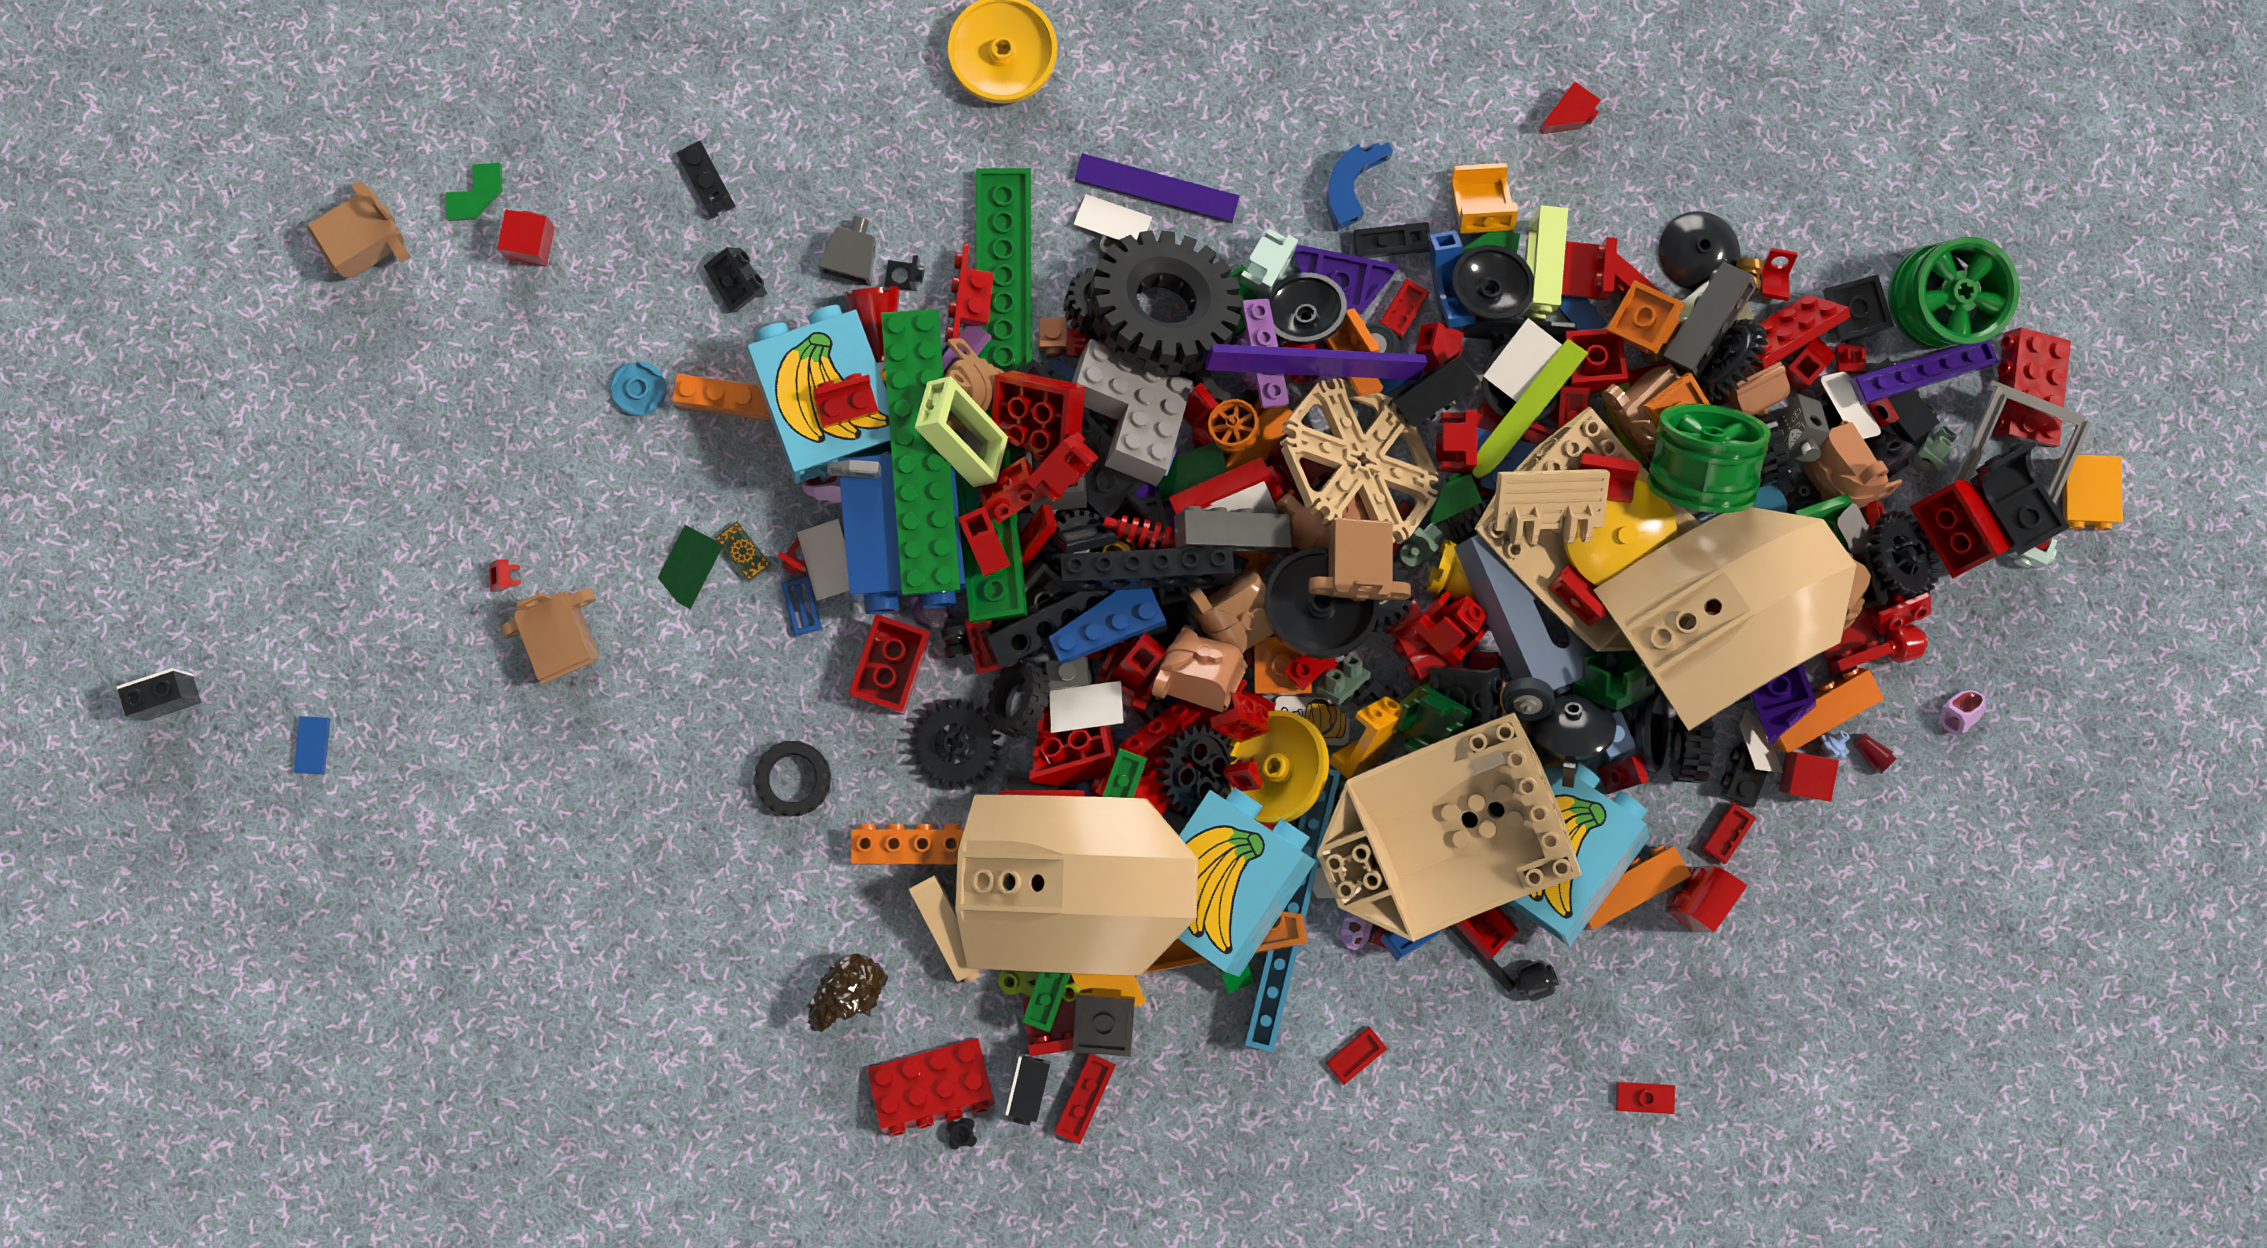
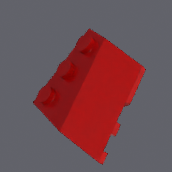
[991,370,1086,461]
[1029,684,1116,787]

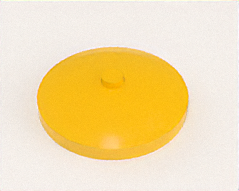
[948,0,1057,104]
[1564,480,1677,587]
[1227,710,1329,824]

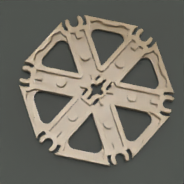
[1281,378,1438,544]

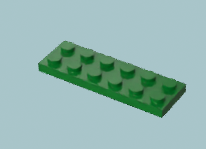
[956,449,1027,624]

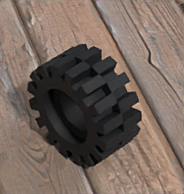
[1446,500,1491,541]

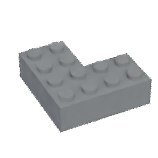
[1072,339,1193,486]

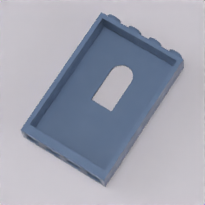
[1454,535,1617,696]

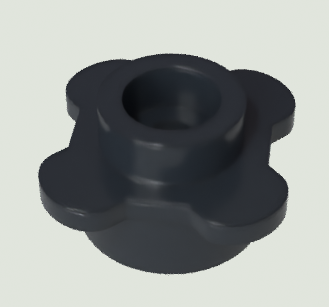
[946,1118,977,1150]

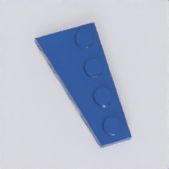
[1049,588,1166,665]

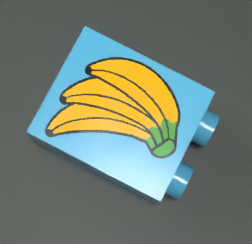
[748,305,891,484]
[1507,763,1650,947]
[1178,787,1316,976]

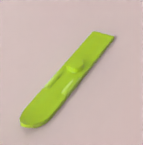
[1473,339,1588,479]

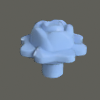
[1820,730,1850,759]

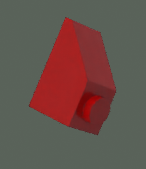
[1539,81,1601,134]

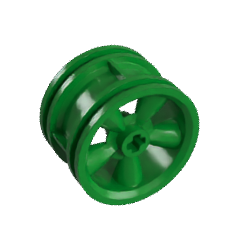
[1888,237,2020,348]
[1647,404,1771,513]

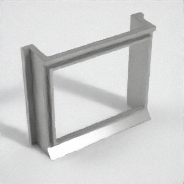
[1944,380,2092,504]

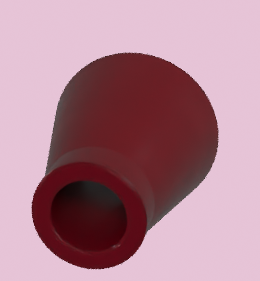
[1854,733,1897,774]

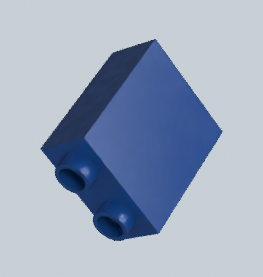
[838,454,967,614]

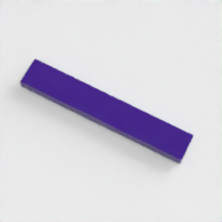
[1075,153,1240,223]
[1850,340,1999,406]

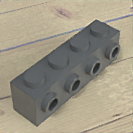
[1663,262,1757,380]
[1174,506,1291,553]

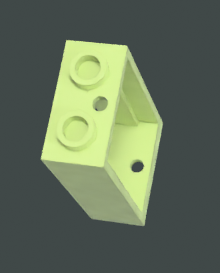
[1522,205,1568,321]
[915,376,1008,487]

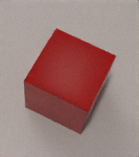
[497,209,555,267]
[1779,751,1839,802]

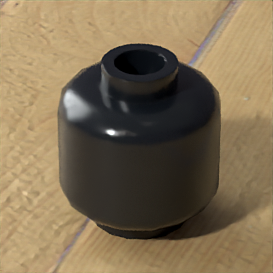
[1514,960,1559,1002]

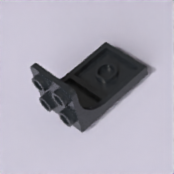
[1970,440,2070,556]

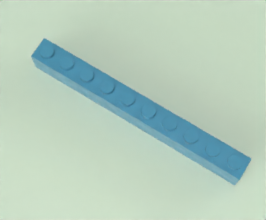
[1244,769,1341,1053]

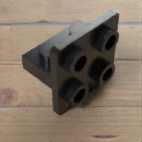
[1864,428,1916,479]

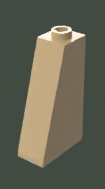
[909,876,981,984]

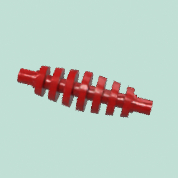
[1103,515,1175,550]

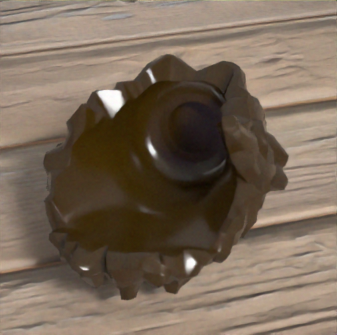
[807,953,888,1033]

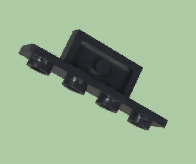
[1464,317,1577,354]

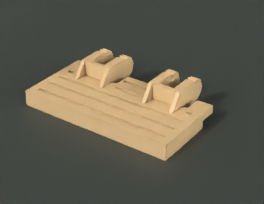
[1494,469,1610,545]

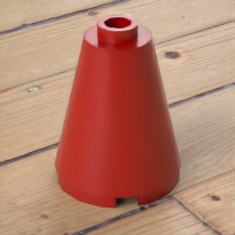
[844,286,900,363]

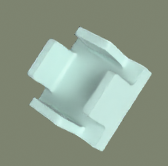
[1239,228,1298,299]

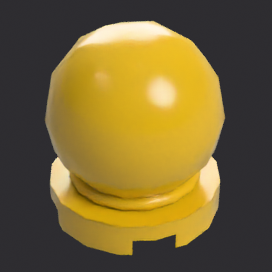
[1426,540,1477,602]

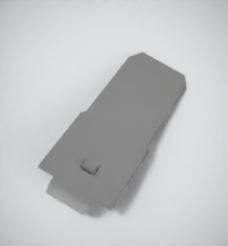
[1837,503,1873,554]

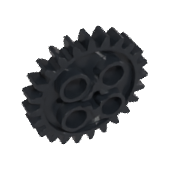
[1155,723,1237,816]

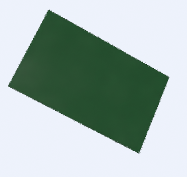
[1158,442,1227,503]
[658,525,724,609]

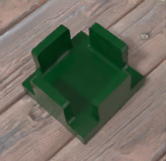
[1573,651,1655,711]
[1395,685,1472,753]

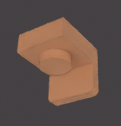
[1039,318,1067,357]

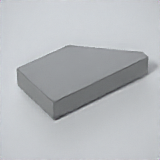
[827,460,881,479]

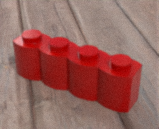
[1384,598,1451,686]

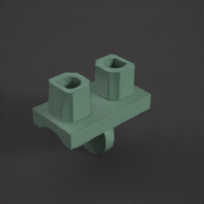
[1914,426,1957,472]
[1399,523,1443,568]
[1317,654,1370,705]

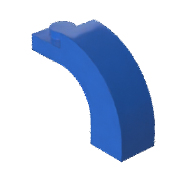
[1326,142,1393,231]
[1429,230,1476,328]

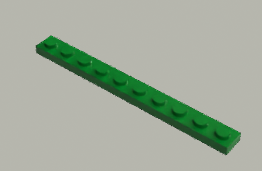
[1022,748,1148,1032]

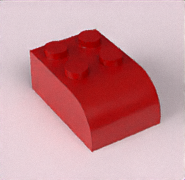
[1909,480,2012,579]
[848,614,930,715]
[1666,865,1748,933]

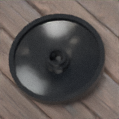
[1264,548,1380,659]

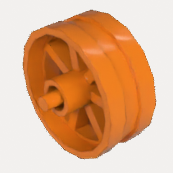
[1208,399,1261,454]

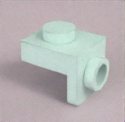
[2007,538,2057,569]

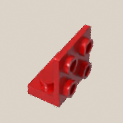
[1561,237,1618,300]
[1822,609,1893,674]
[1022,990,1076,1057]

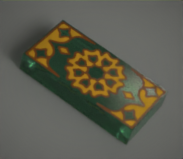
[715,521,772,582]

